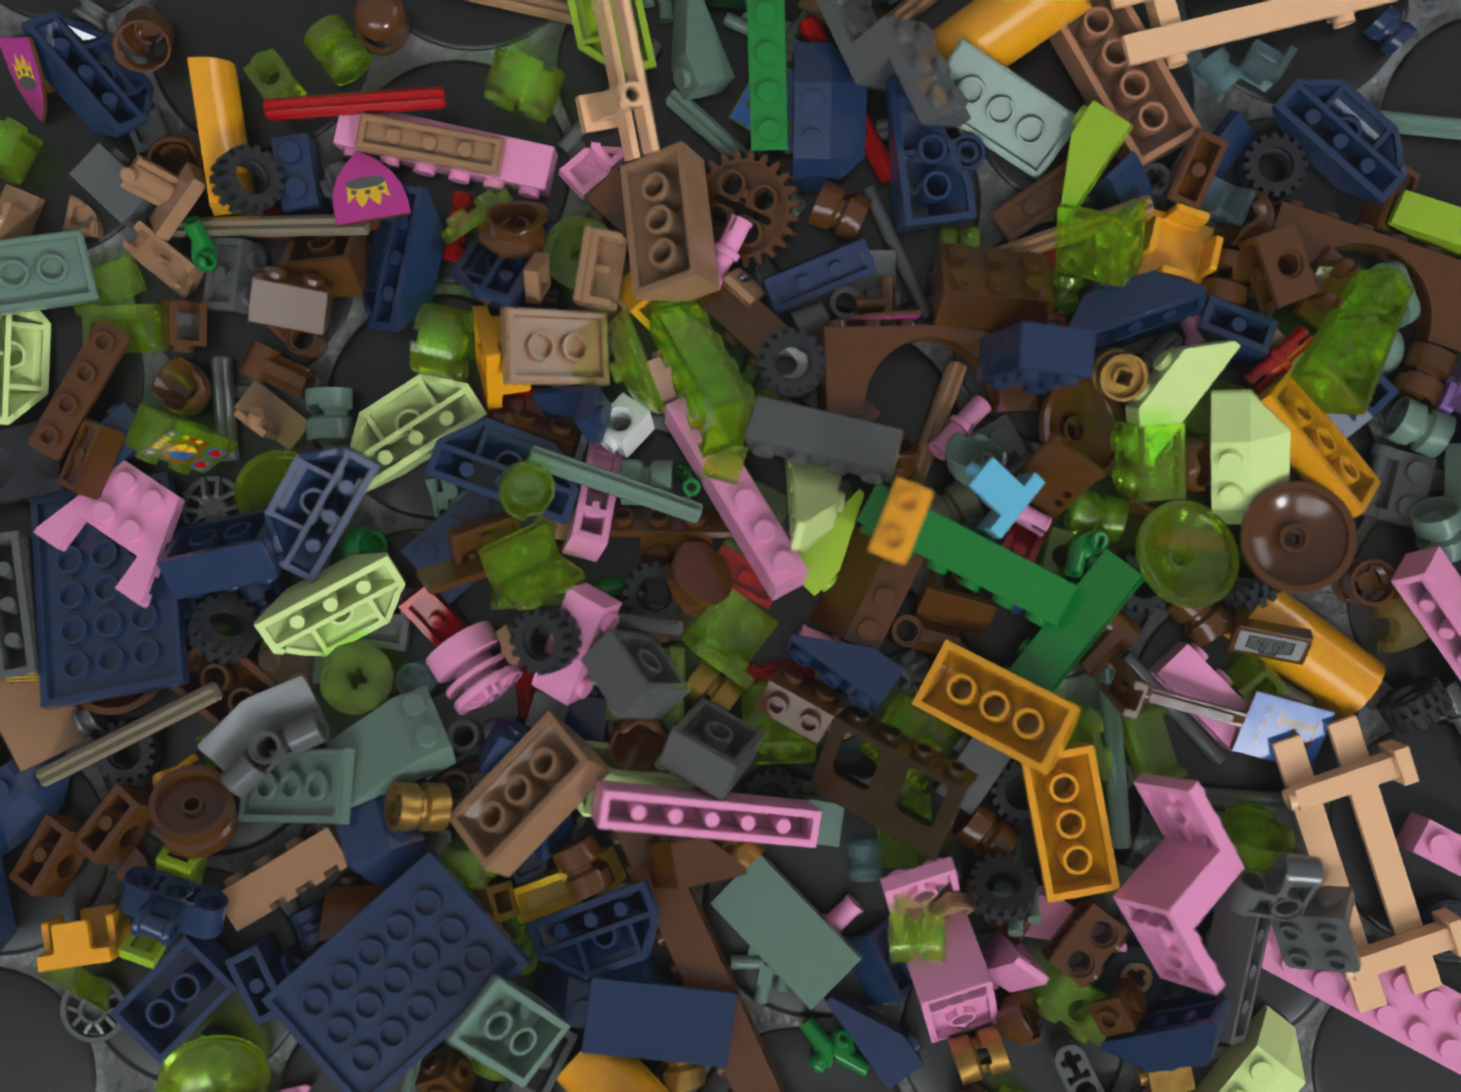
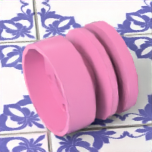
[426,621,524,715]

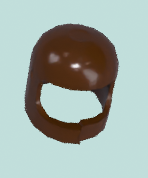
[353,0,410,56]
[112,7,175,73]

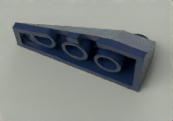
[886,77,977,233]

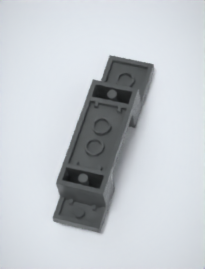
[816,0,971,127]

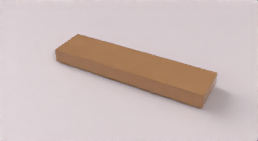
[354,112,506,178]

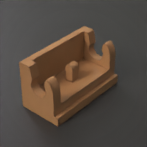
[123,220,207,300]
[573,226,628,312]

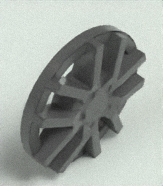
[181,476,249,525]
[60,974,126,1043]

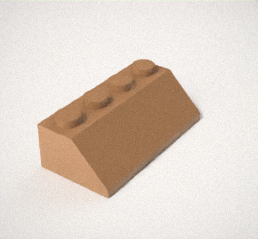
[620,141,720,301]
[450,711,611,877]

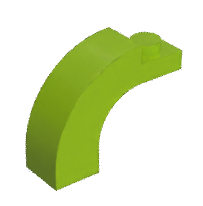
[119,847,207,969]

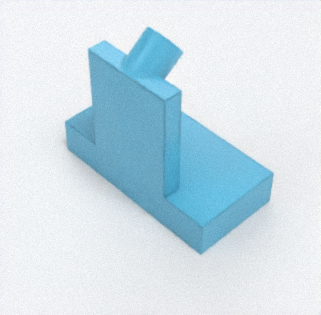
[966,457,1046,539]

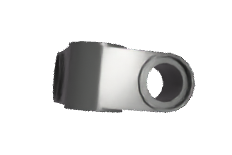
[1224,852,1324,921]

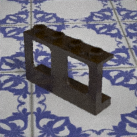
[809,705,978,861]

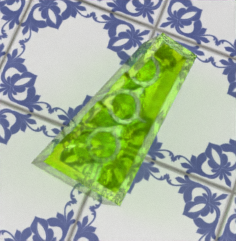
[1290,268,1414,415]
[649,299,755,457]

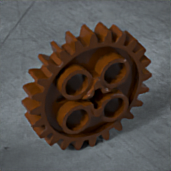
[705,149,802,269]

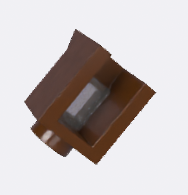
[159,299,207,353]

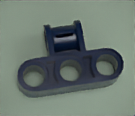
[119,866,228,947]

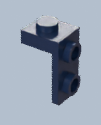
[532,385,612,443]

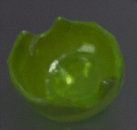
[498,460,556,520]

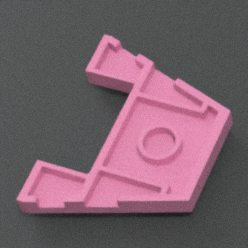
[33,460,185,608]

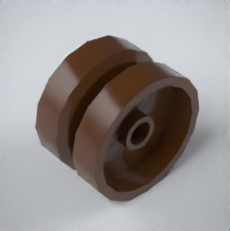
[149,764,239,859]

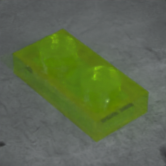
[440,188,514,246]

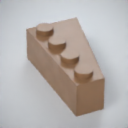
[221,824,347,932]

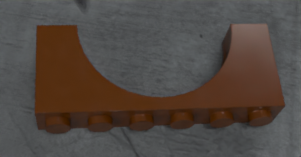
[1245,200,1461,355]
[814,319,1038,418]

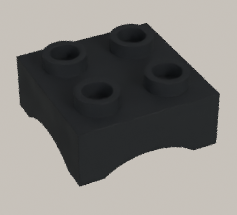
[0,421,70,504]

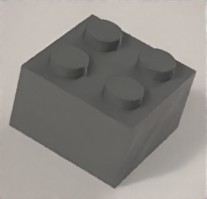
[581,630,691,719]
[658,697,765,801]

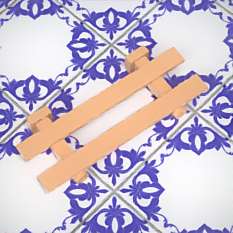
[575,0,659,162]
[1110,0,1399,70]
[1271,715,1461,1014]

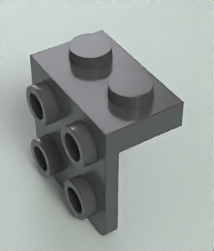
[1269,886,1361,973]

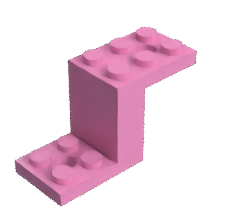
[1113,773,1245,996]
[880,856,998,1043]

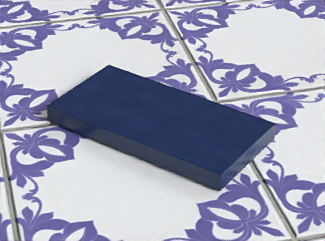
[581,975,737,1068]

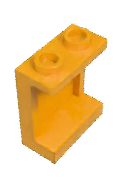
[867,477,933,564]

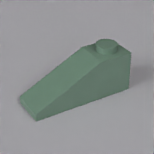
[671,0,735,101]

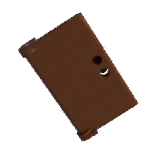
[1012,432,1105,523]

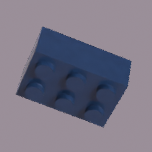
[977,321,1096,395]
[157,508,283,600]
[109,935,237,1065]

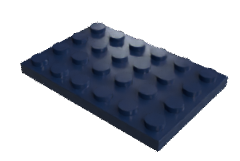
[30,472,190,710]
[261,849,531,1092]

